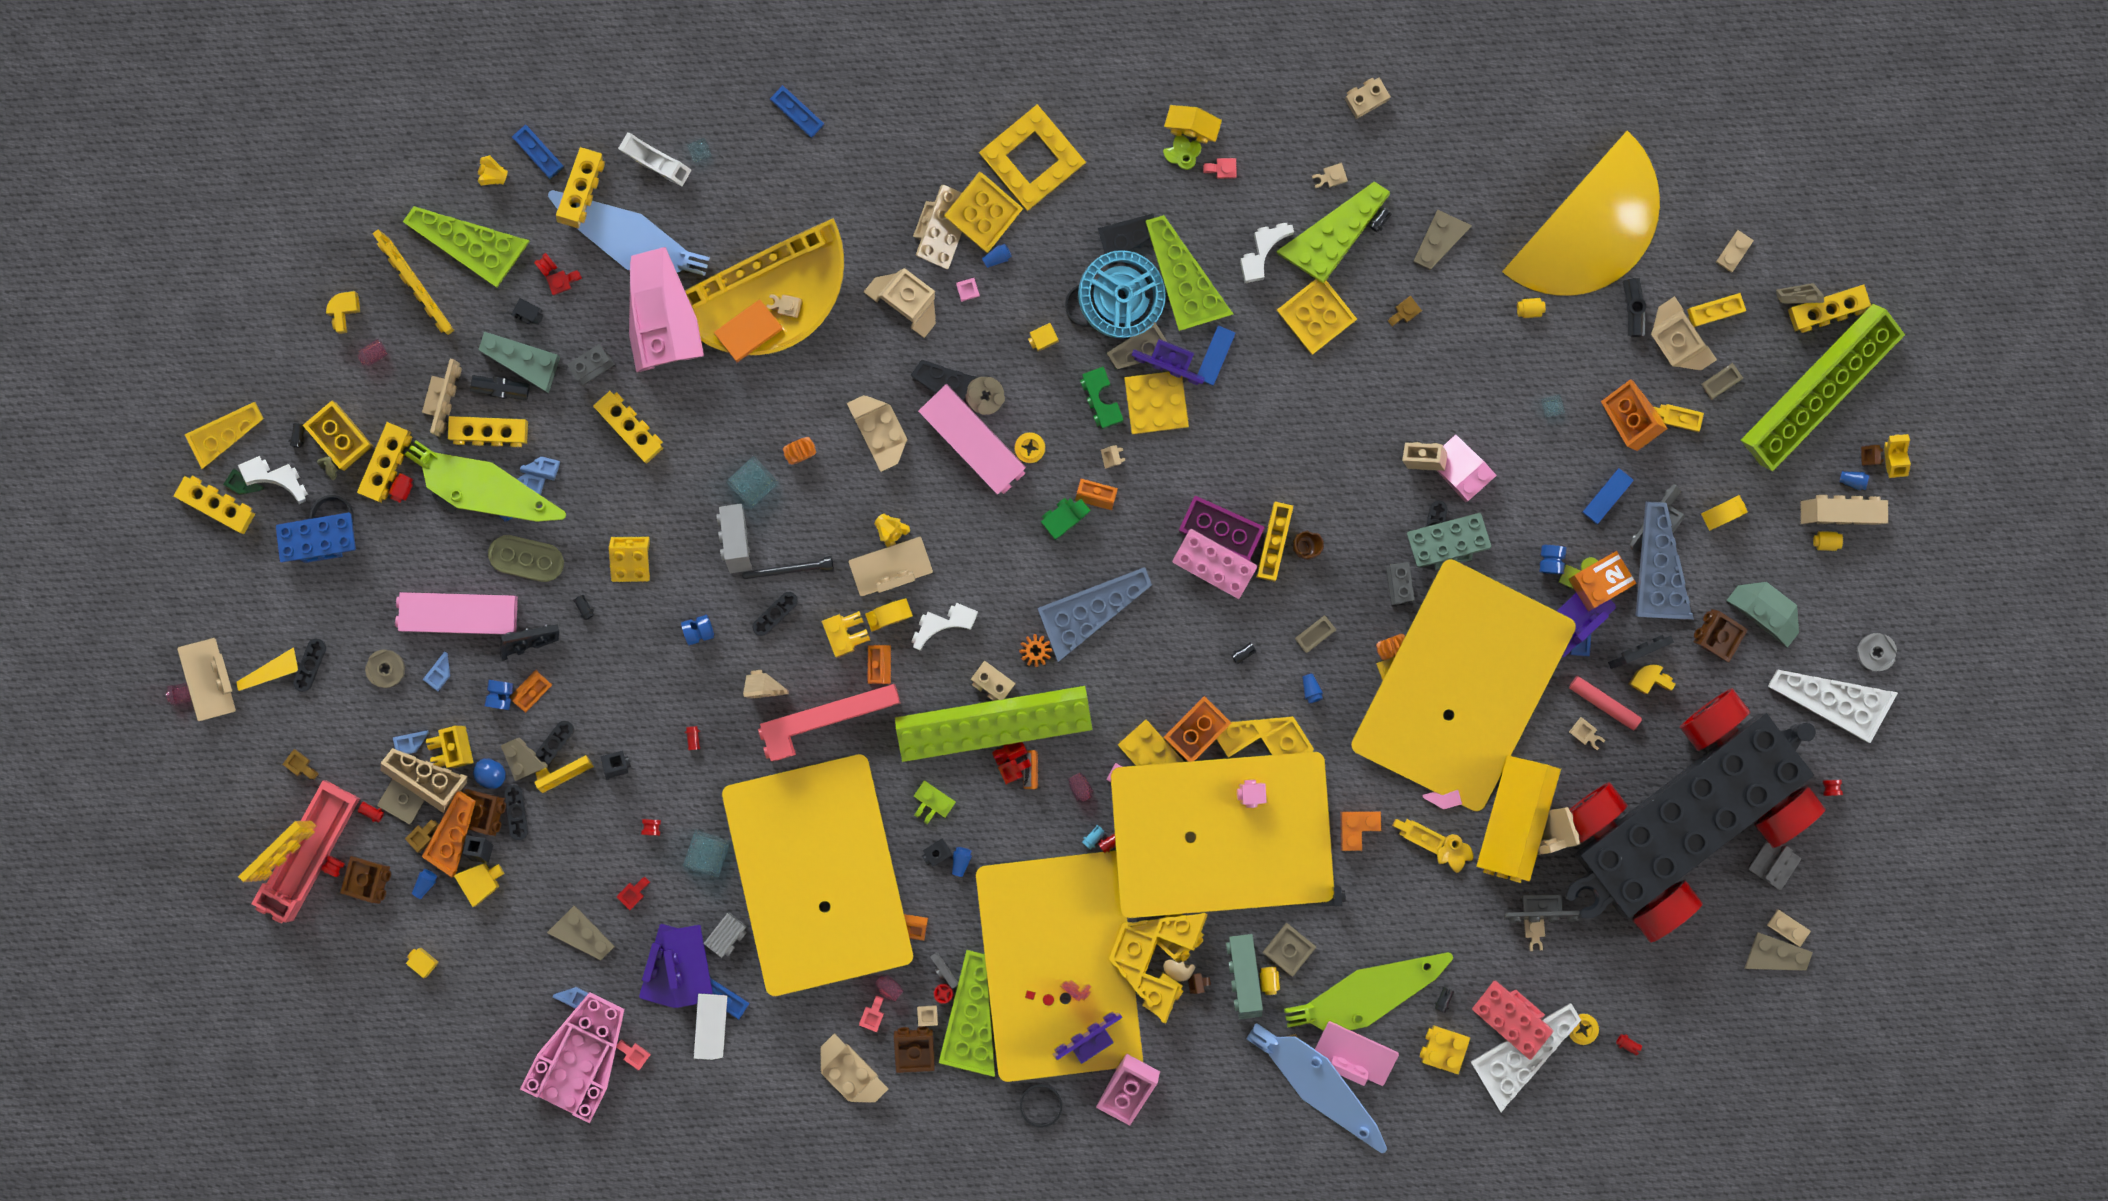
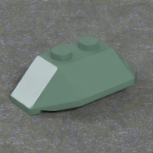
[1726,582,1799,648]

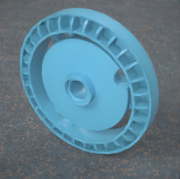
[1078,251,1165,338]

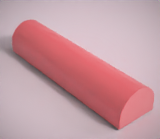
[1569,676,1642,731]

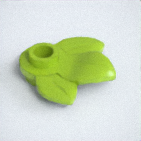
[1163,135,1201,170]

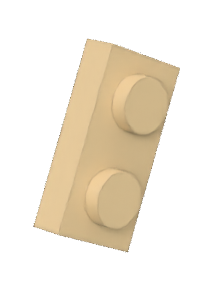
[1716,230,1754,273]
[1767,909,1811,947]

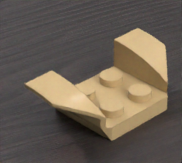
[864,268,936,338]
[1651,296,1717,370]
[847,395,907,472]
[821,1033,888,1102]

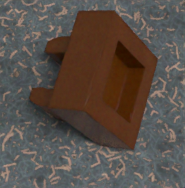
[1861,445,1884,466]
[1188,973,1211,994]

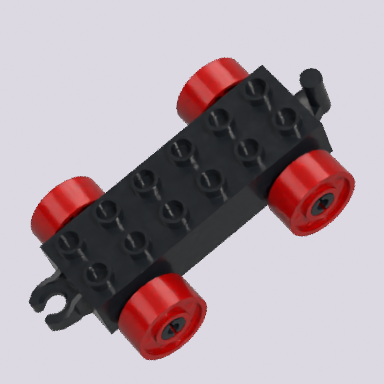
[1565,688,1826,943]

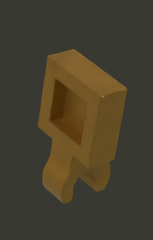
[1388,296,1422,327]
[282,749,319,780]
[405,820,439,853]

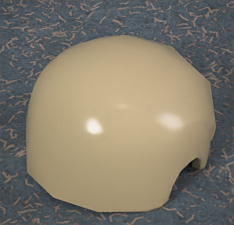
[1163,960,1195,982]

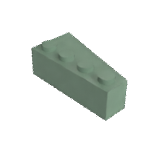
[479,332,560,393]
[1226,934,1263,1019]

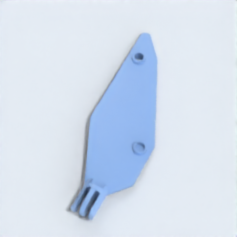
[548,190,710,276]
[1247,1023,1387,1153]

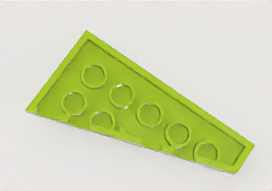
[1277,182,1390,284]
[403,206,530,288]
[1145,215,1233,331]
[939,950,995,1077]

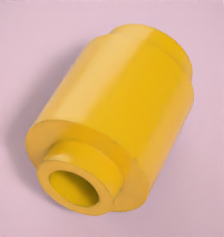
[1517,298,1546,318]
[1813,531,1843,551]
[1259,967,1280,995]

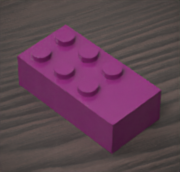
[1179,496,1265,561]

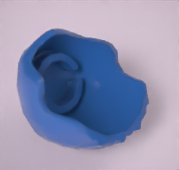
[473,758,506,789]

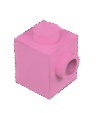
[1237,780,1266,808]

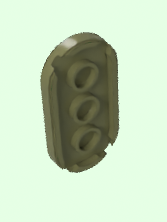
[488,535,564,582]

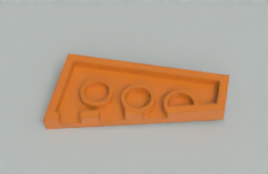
[422,791,476,877]

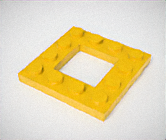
[979,104,1086,211]
[238,821,317,882]

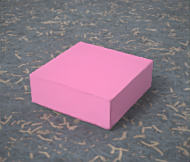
[956,278,980,302]

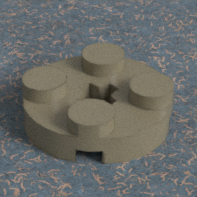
[966,377,1005,415]
[365,650,405,688]

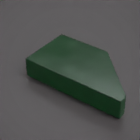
[223,468,264,495]

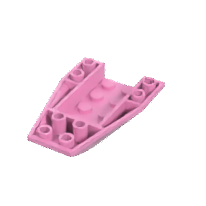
[629,247,704,372]
[520,992,625,1123]

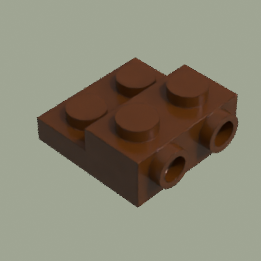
[1693,609,1748,663]
[464,789,506,836]
[340,856,391,904]
[894,1026,935,1073]

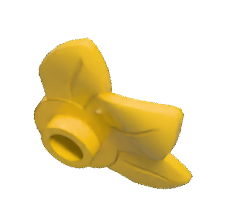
[1437,834,1473,873]

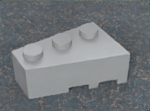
[716,504,752,573]

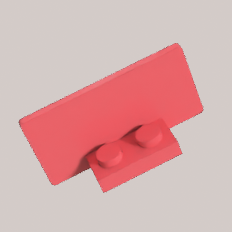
[1472,981,1554,1060]

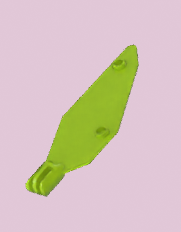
[405,440,566,522]
[1284,952,1453,1031]

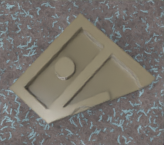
[1776,283,1824,304]
[501,738,548,781]

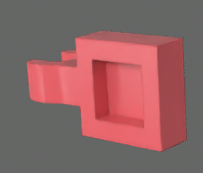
[1203,158,1237,179]
[859,996,884,1032]
[616,1040,651,1070]

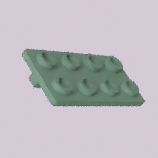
[1407,513,1491,570]

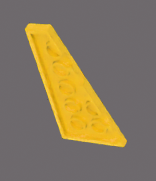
[372,229,454,335]

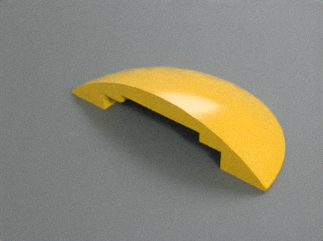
[1502,131,1660,296]
[685,218,844,355]

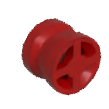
[534,253,558,277]
[1822,780,1843,796]
[641,819,661,836]
[321,855,345,877]
[934,984,953,1003]

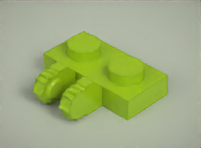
[914,780,956,824]

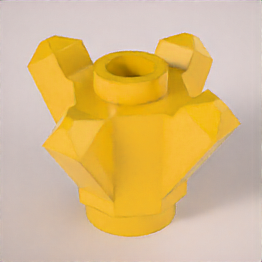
[478,155,508,186]
[874,514,910,547]

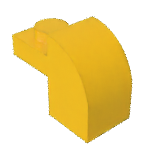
[326,291,360,334]
[1884,434,1911,478]
[1701,495,1748,531]
[865,598,913,632]
[1628,665,1676,694]

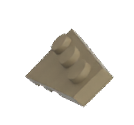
[1106,322,1167,369]
[547,905,615,960]
[1744,932,1813,970]

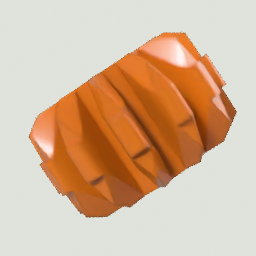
[783,437,816,465]
[1019,634,1052,667]
[1376,634,1405,660]

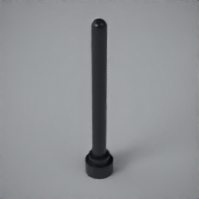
[742,556,834,579]

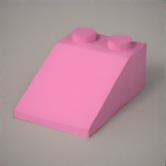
[1436,435,1497,503]
[1096,1054,1160,1126]

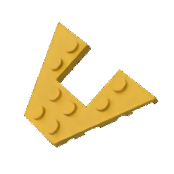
[1217,717,1314,758]
[1109,913,1208,1023]

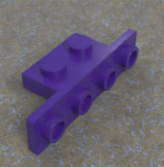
[1132,339,1205,385]

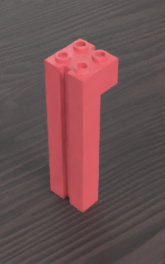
[758,684,901,761]
[251,780,360,923]

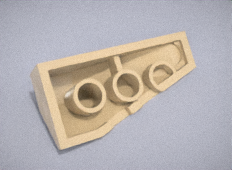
[743,670,789,699]

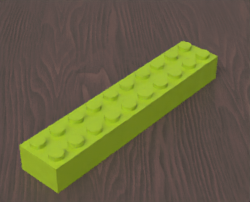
[1741,304,1905,471]
[895,686,1092,762]

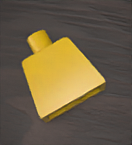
[454,863,504,907]

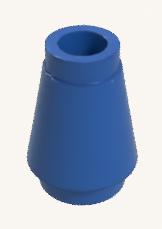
[982,243,1012,268]
[1839,471,1869,491]
[1302,674,1323,703]
[952,847,972,877]
[412,869,437,899]

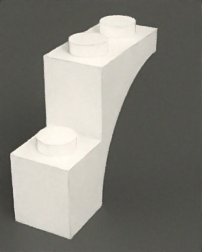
[618,132,691,186]
[1240,223,1294,283]
[238,456,308,504]
[911,603,978,651]

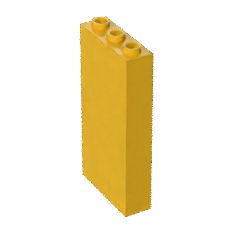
[1476,755,1561,883]

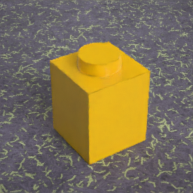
[1028,323,1059,352]
[406,948,439,978]

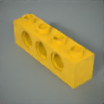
[556,147,605,229]
[1788,285,1871,333]
[593,391,663,464]
[448,416,528,447]
[357,422,412,503]
[174,475,255,534]
[1256,502,1293,582]

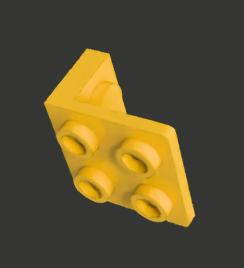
[609,537,650,582]

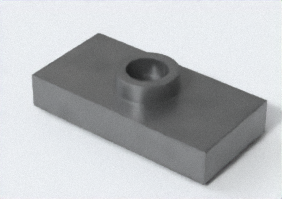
[931,952,958,989]

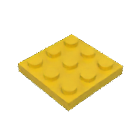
[944,172,1023,253]
[1276,279,1357,355]
[1124,372,1189,435]

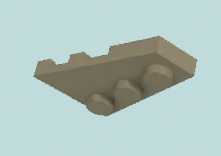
[1413,210,1472,270]

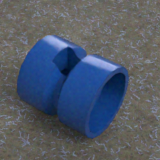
[1539,545,1567,575]
[681,614,715,646]
[485,680,514,710]

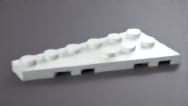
[1768,670,1898,743]
[1471,1003,1581,1112]

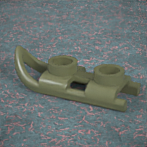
[317,457,338,480]

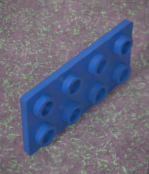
[276,513,356,563]

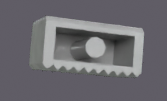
[704,913,747,958]

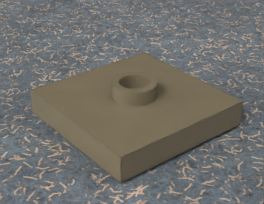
[377,779,425,825]
[1262,923,1316,977]

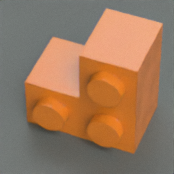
[1340,811,1381,851]

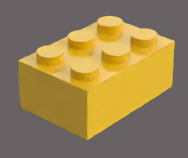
[303,401,373,471]

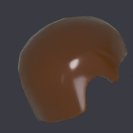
[1293,530,1324,560]

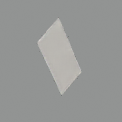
[694,994,727,1060]

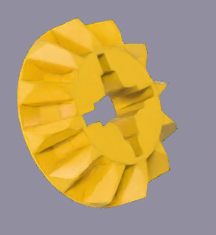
[1015,433,1045,463]
[1569,1014,1599,1045]

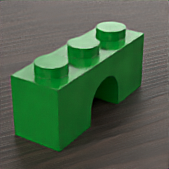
[1080,366,1124,430]

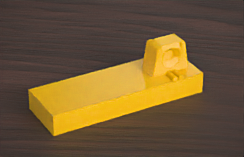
[1687,293,1746,327]
[535,755,594,793]

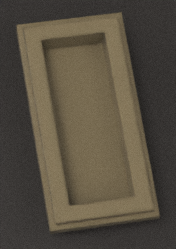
[1701,363,1743,400]
[1294,615,1336,653]

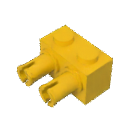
[822,611,870,658]
[426,726,474,768]

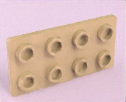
[913,185,962,269]
[422,359,462,437]
[849,537,933,596]
[177,638,236,721]
[1537,807,1580,855]

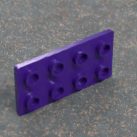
[1557,593,1616,657]
[639,924,678,1008]
[662,925,713,1008]
[1052,1012,1123,1064]

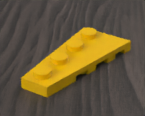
[185,402,264,469]

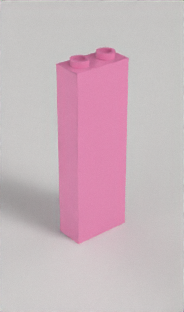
[919,384,1026,494]
[395,592,518,635]

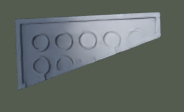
[1636,501,1694,620]
[1037,567,1152,662]

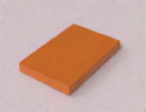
[714,299,783,363]

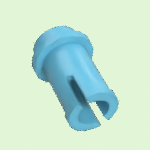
[1082,825,1106,850]

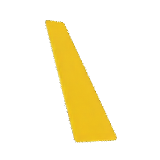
[236,647,298,691]

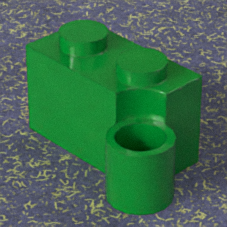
[1041,498,1091,540]

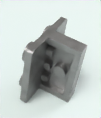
[1749,841,1801,890]

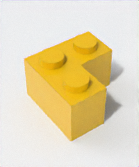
[1164,105,1222,144]

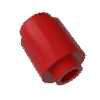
[388,473,414,503]

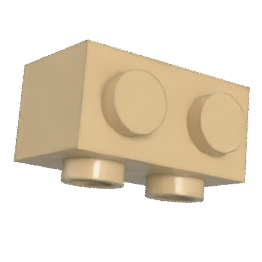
[1345,78,1391,119]
[1402,442,1448,471]
[971,661,1015,701]

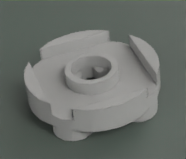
[1857,633,1897,671]

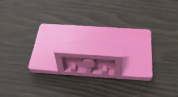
[1172,529,1257,599]
[1315,1021,1399,1086]

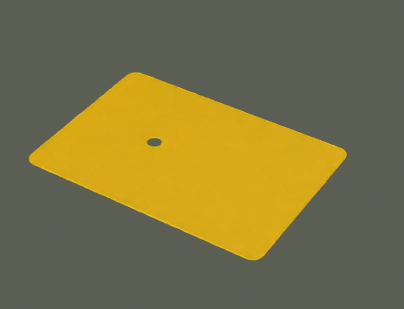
[1351,559,1576,811]
[1111,752,1334,918]
[722,754,913,996]
[976,851,1143,1082]

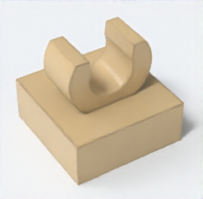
[1101,445,1125,469]
[917,1005,938,1026]

